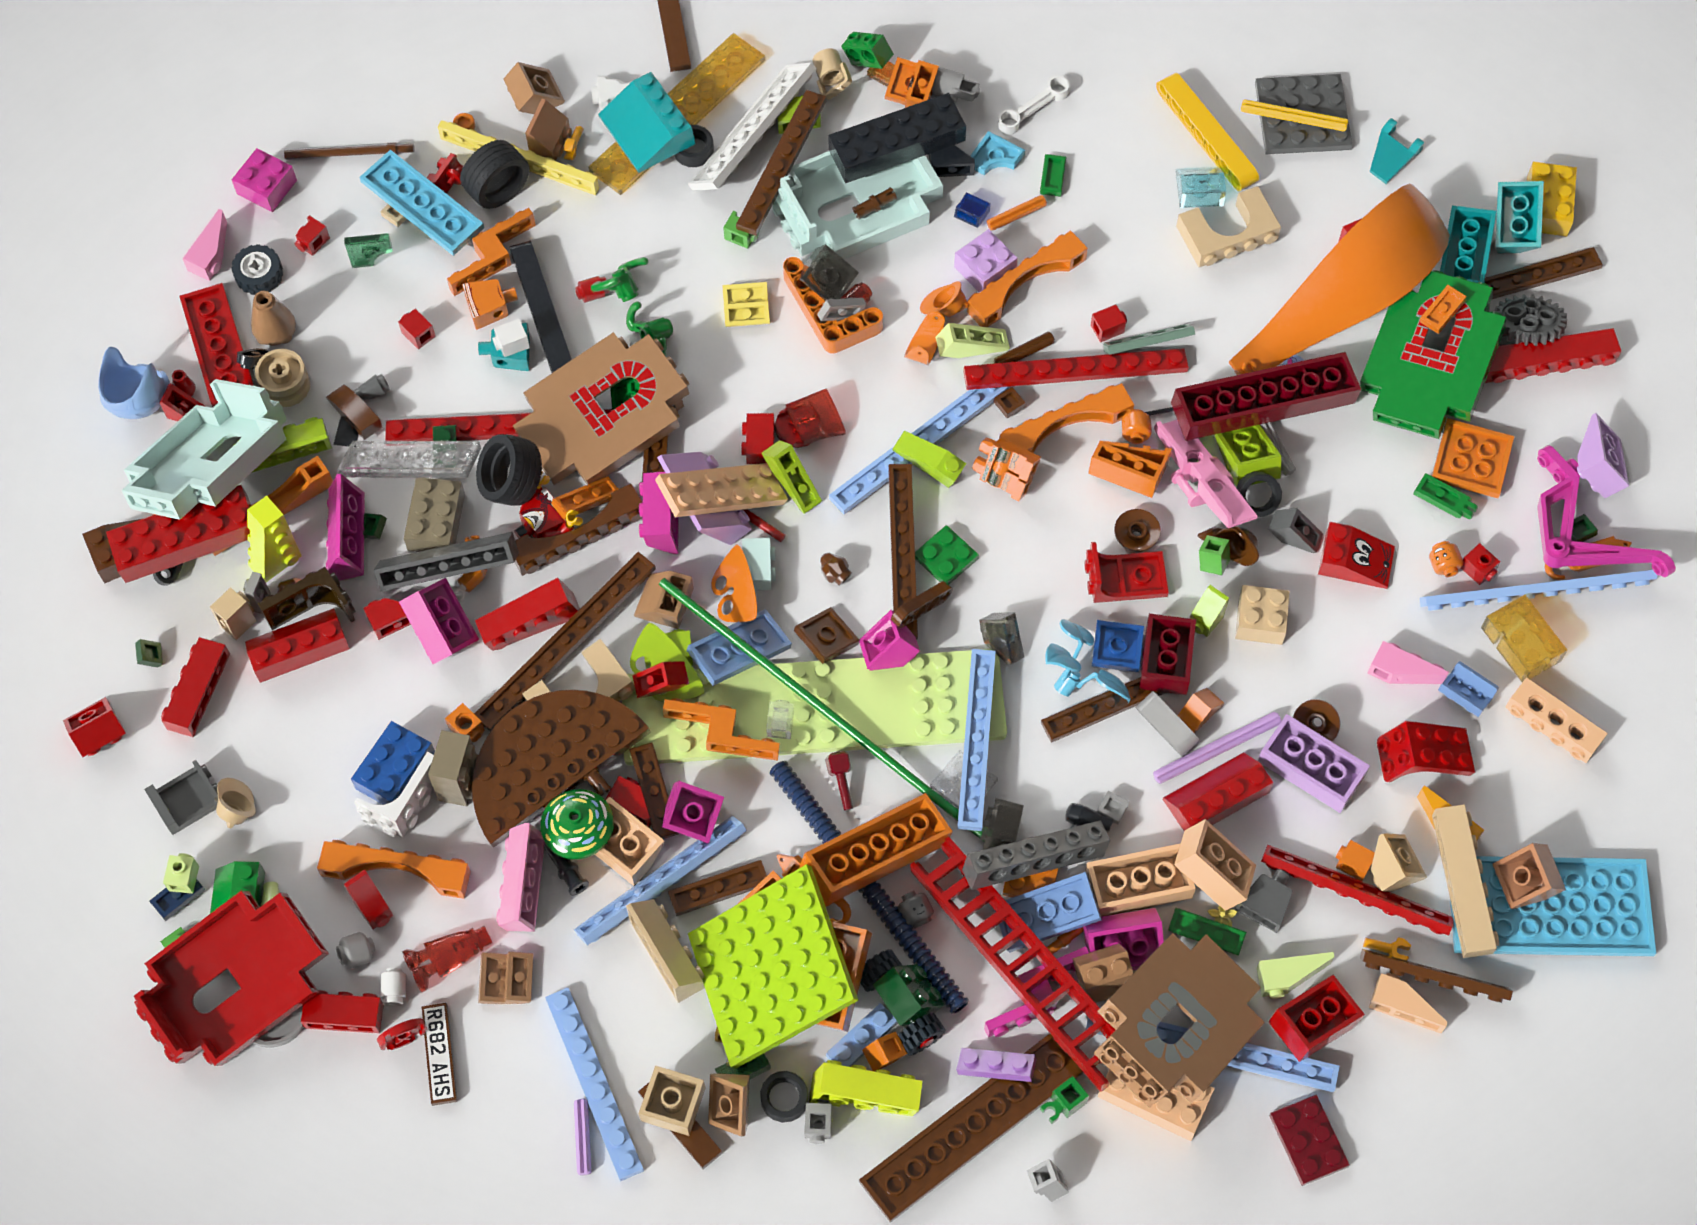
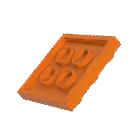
[1432,418,1514,498]

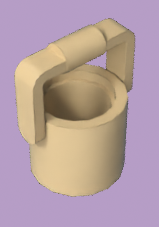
[812,48,852,100]

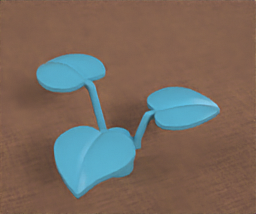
[1045,619,1131,703]

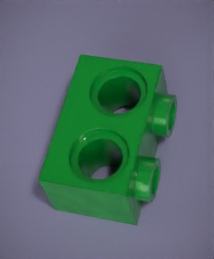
[841,32,894,69]

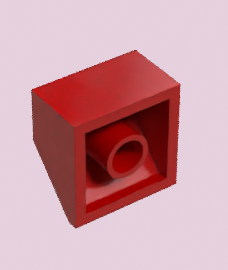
[63,697,126,758]

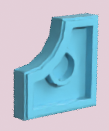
[970,131,1025,175]

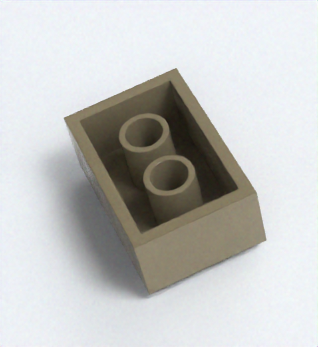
[403,477,465,552]
[428,730,478,807]

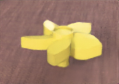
[1207,905,1237,927]

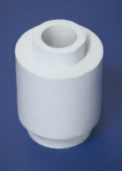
[381,968,406,1006]

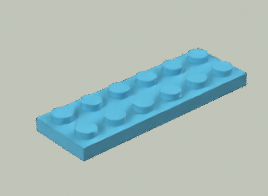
[359,150,484,256]

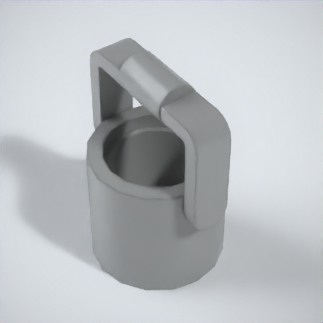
[932,67,980,102]

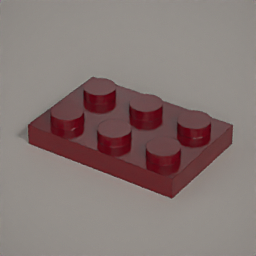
[1269,1095,1350,1186]

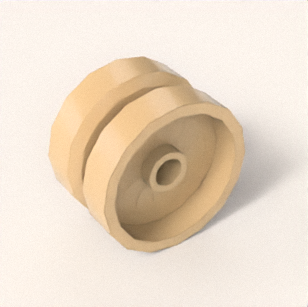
[255,349,310,407]

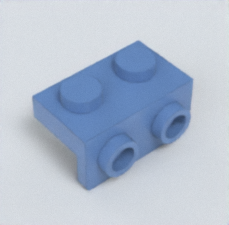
[1438,661,1499,717]

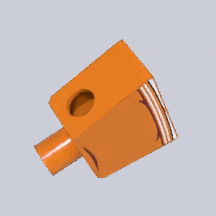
[462,279,518,330]

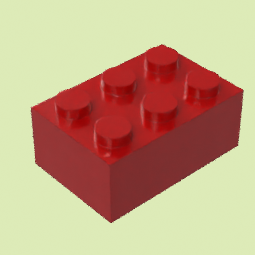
[1268,975,1365,1062]

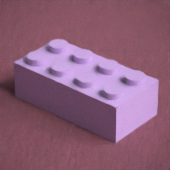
[1258,714,1370,813]

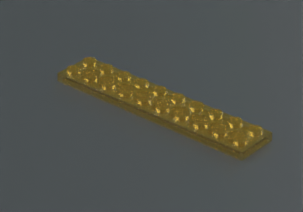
[588,33,765,195]

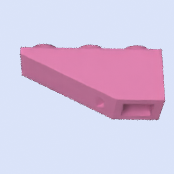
[1368,641,1449,684]

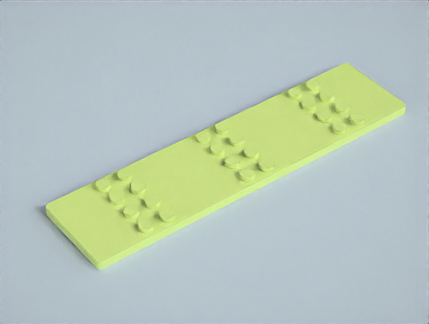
[622,649,1007,766]

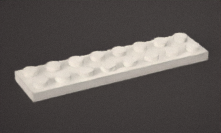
[688,62,816,190]

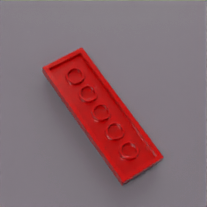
[179,283,254,408]

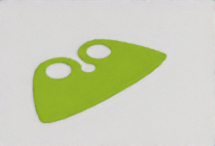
[630,623,704,702]

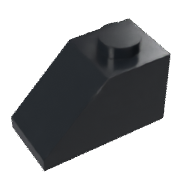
[929,145,975,177]

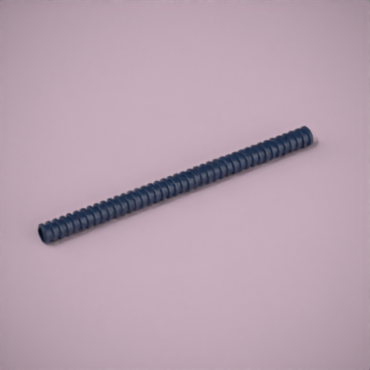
[770,760,969,1014]

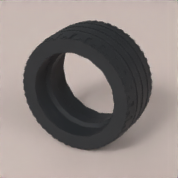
[460,140,530,209]
[476,434,542,506]

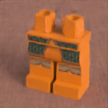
[972,437,1041,502]

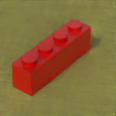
[161,637,230,737]

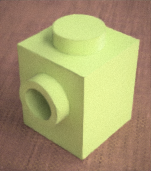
[163,853,199,894]

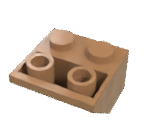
[634,571,694,629]

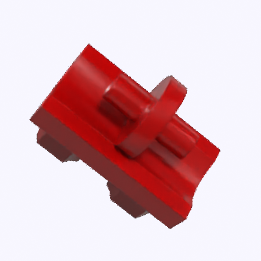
[427,153,463,194]

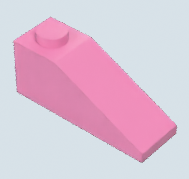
[183,209,227,281]

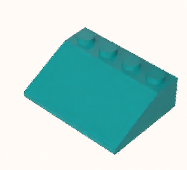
[598,72,695,173]

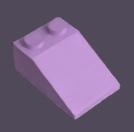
[1577,413,1629,498]

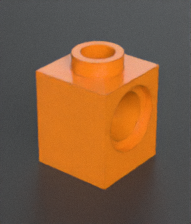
[445,703,485,742]
[1335,840,1375,881]
[862,1031,907,1072]

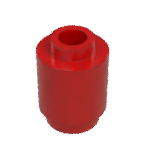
[575,276,610,303]

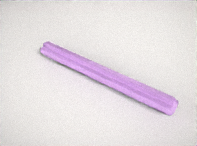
[1153,712,1281,784]

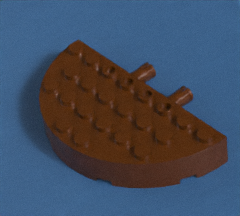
[472,690,651,848]

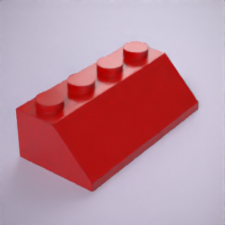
[245,608,350,683]
[1162,752,1274,831]

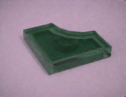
[344,233,393,268]

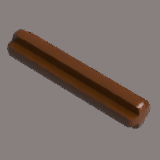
[994,332,1055,364]

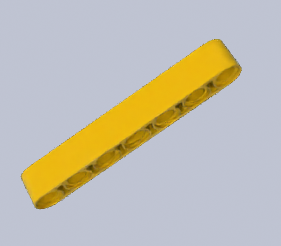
[1156,73,1259,191]

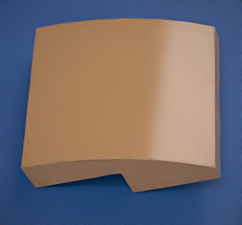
[478,952,533,1004]

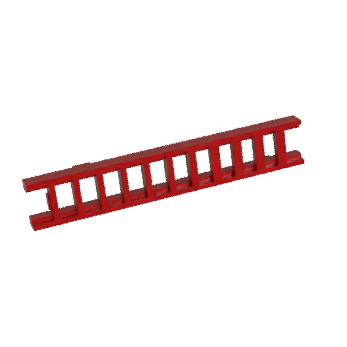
[910,836,1115,1092]

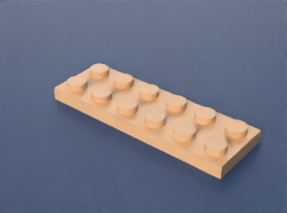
[655,463,788,517]

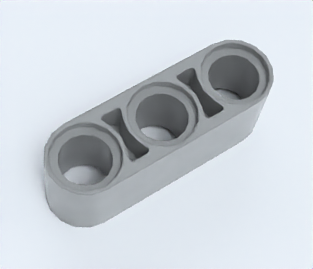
[1135,691,1200,757]

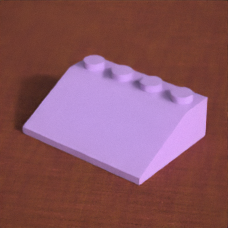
[657,452,752,545]

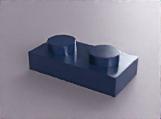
[149,879,205,921]

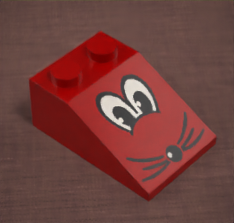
[1318,522,1395,589]

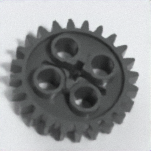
[1493,294,1568,346]

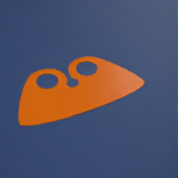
[711,544,757,622]

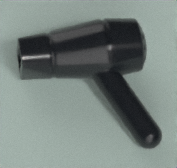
[1065,803,1113,833]

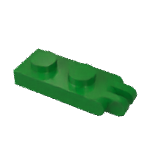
[1413,473,1478,519]

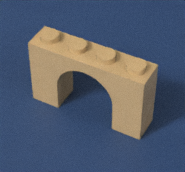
[1176,186,1281,267]
[522,639,635,702]

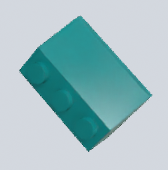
[1495,181,1544,253]

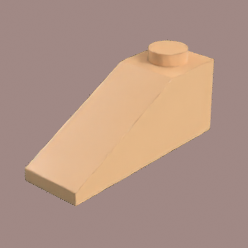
[1369,973,1447,1033]

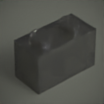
[980,798,1024,850]

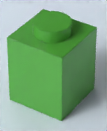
[1199,535,1230,576]

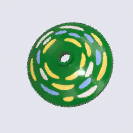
[540,789,614,859]

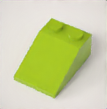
[1214,425,1281,487]

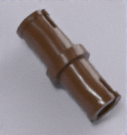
[852,187,897,220]

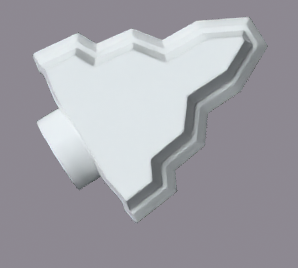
[591,76,630,112]

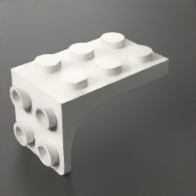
[354,752,434,838]

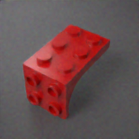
[1084,542,1169,603]
[1377,721,1476,782]

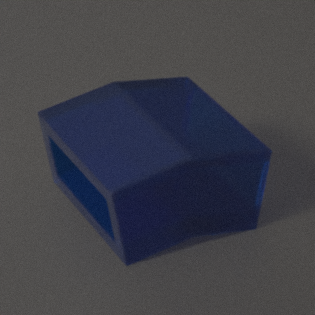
[954,192,991,228]

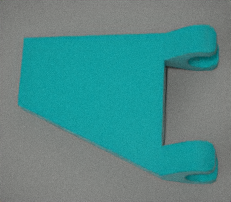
[1370,118,1424,184]

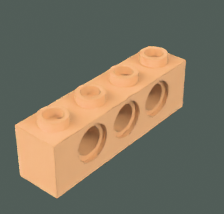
[1506,677,1608,763]

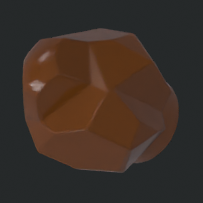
[820,552,852,586]

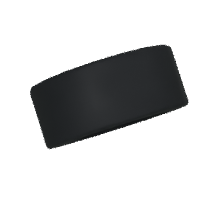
[674,125,714,167]
[1236,471,1282,517]
[760,1071,809,1123]

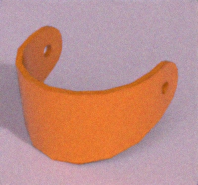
[904,310,945,365]

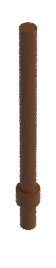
[284,142,415,159]

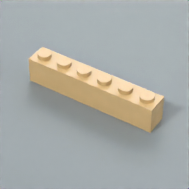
[1432,804,1499,958]

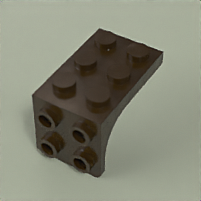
[258,567,356,631]

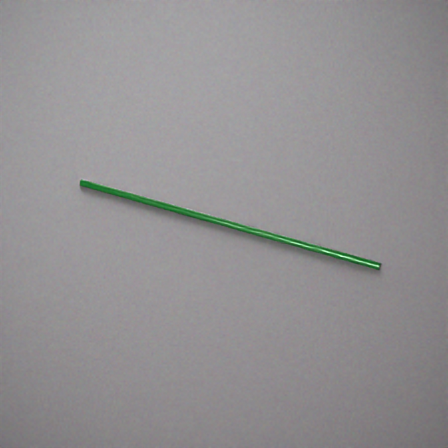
[659,578,999,848]

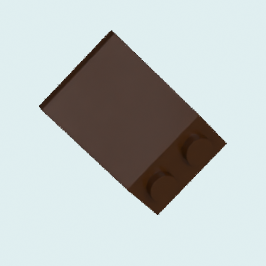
[82,519,141,584]

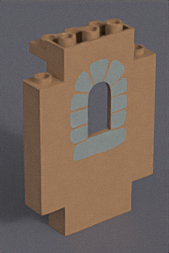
[1094,933,1265,1108]

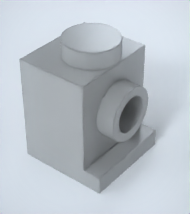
[804,1103,832,1144]
[1027,1159,1069,1202]

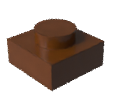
[994,387,1026,418]

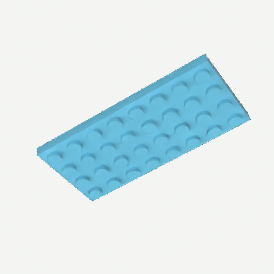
[1450,856,1656,957]

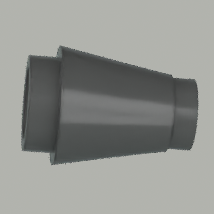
[354,374,390,401]

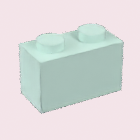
[742,538,776,590]

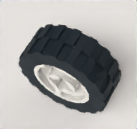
[231,244,283,295]

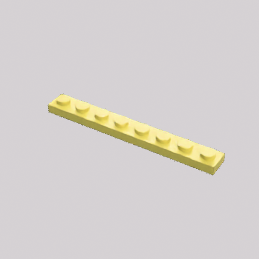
[438,120,599,195]

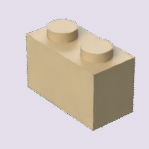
[210,588,256,640]

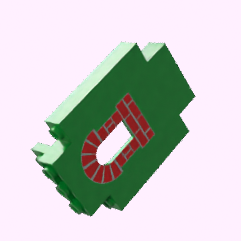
[1360,270,1506,439]

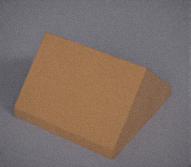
[708,1073,750,1137]

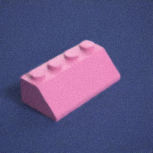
[497,823,545,932]

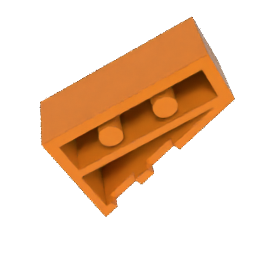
[1088,440,1172,498]

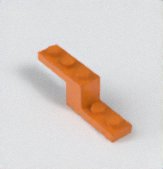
[447,208,536,296]
[663,698,780,761]

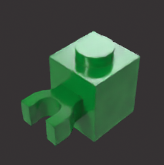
[1040,1076,1089,1124]

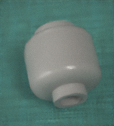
[336,932,375,968]

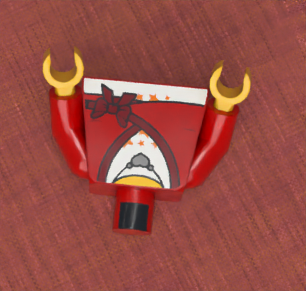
[514,471,583,538]

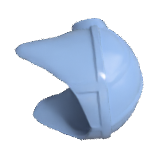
[98,347,170,420]

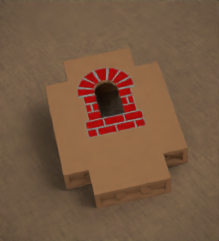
[513,332,690,485]

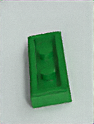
[1168,907,1247,956]

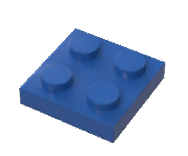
[1092,620,1144,672]

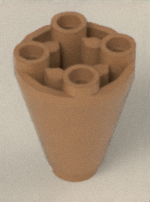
[251,291,296,346]

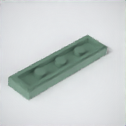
[1103,324,1195,355]

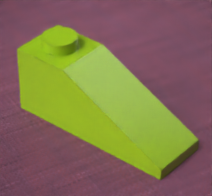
[892,431,967,488]
[762,440,822,514]

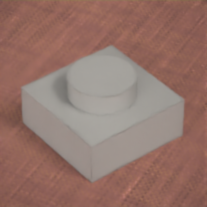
[1097,791,1130,825]

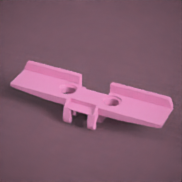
[1154,420,1258,528]

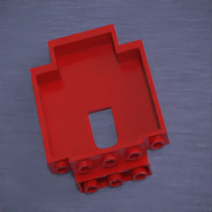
[133,890,329,1066]

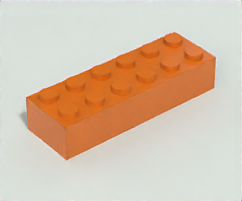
[800,793,953,906]

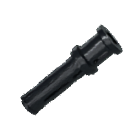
[540,830,589,896]

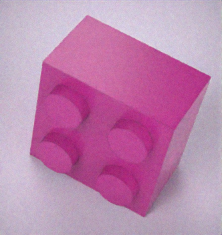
[231,148,297,212]

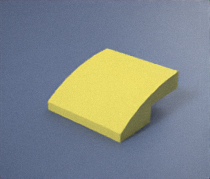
[722,282,770,327]

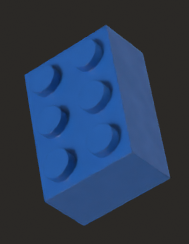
[351,720,435,805]

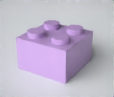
[954,229,1018,293]

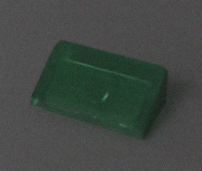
[715,1053,771,1079]

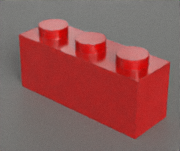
[301,990,384,1034]

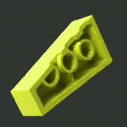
[247,496,302,582]
[809,1060,922,1116]

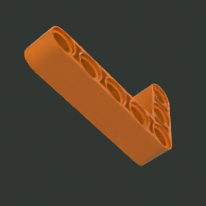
[783,257,883,354]

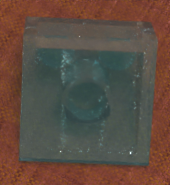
[1175,167,1226,208]

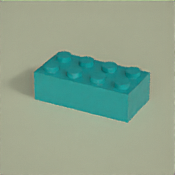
[1440,205,1497,283]

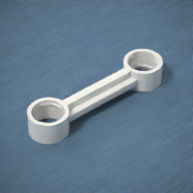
[998,76,1069,135]

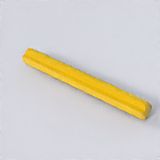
[1241,99,1348,131]

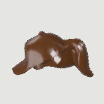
[1197,526,1259,566]

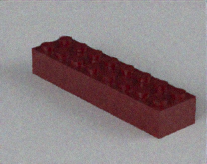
[1171,352,1361,441]

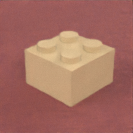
[1235,585,1290,645]
[638,1065,706,1136]

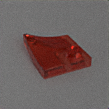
[785,388,846,445]

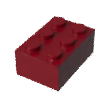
[1139,613,1196,695]

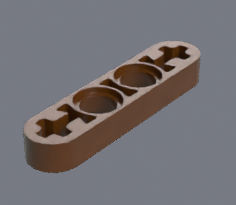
[891,581,953,628]

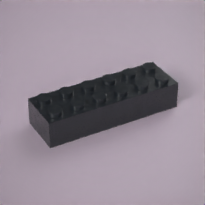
[828,93,966,184]

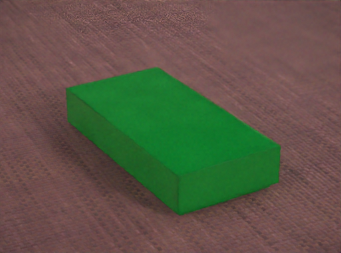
[1040,154,1066,197]

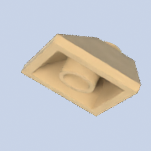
[1371,833,1427,891]

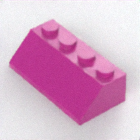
[326,474,365,581]

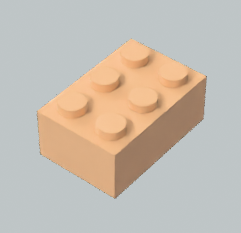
[1174,819,1256,911]

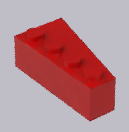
[475,577,580,651]

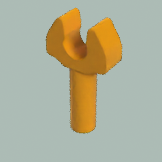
[563,126,584,160]
[1363,937,1411,961]

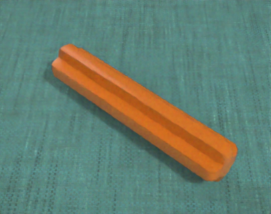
[986,195,1047,231]

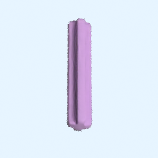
[574,1099,591,1175]

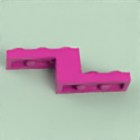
[984,946,1089,1038]

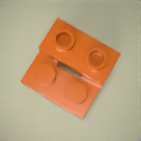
[885,57,939,108]

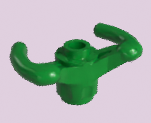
[591,257,649,302]
[626,301,673,356]

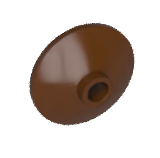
[1114,509,1161,552]
[1293,699,1340,742]

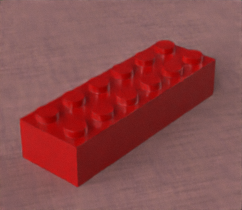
[106,485,251,583]

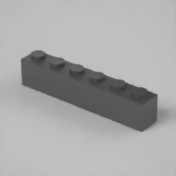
[374,532,519,592]

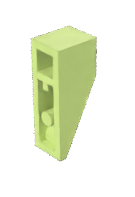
[935,323,1010,358]
[1256,952,1335,999]

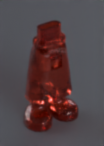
[402,926,492,993]

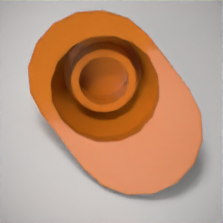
[920,281,969,317]

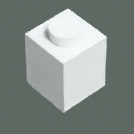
[492,319,530,357]

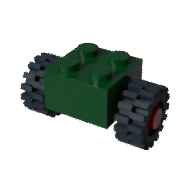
[860,949,946,1056]

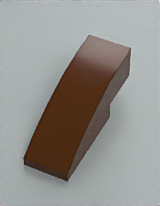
[326,384,383,440]

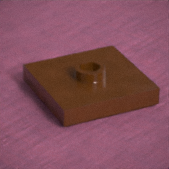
[794,607,860,664]

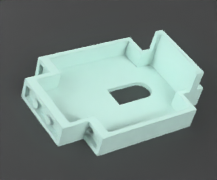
[772,151,943,263]
[122,379,287,520]

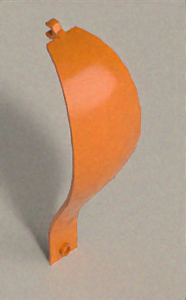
[1229,183,1449,375]

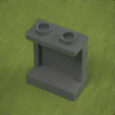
[144,760,218,835]

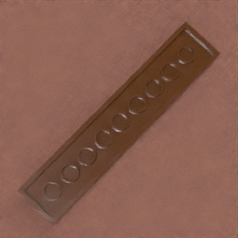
[859,1034,1084,1223]

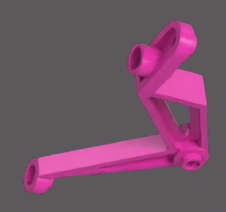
[1537,445,1676,577]

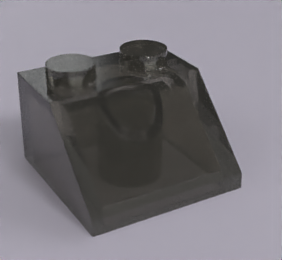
[800,244,859,301]

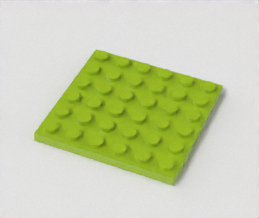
[687,864,859,1069]

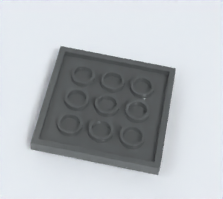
[1255,74,1352,155]

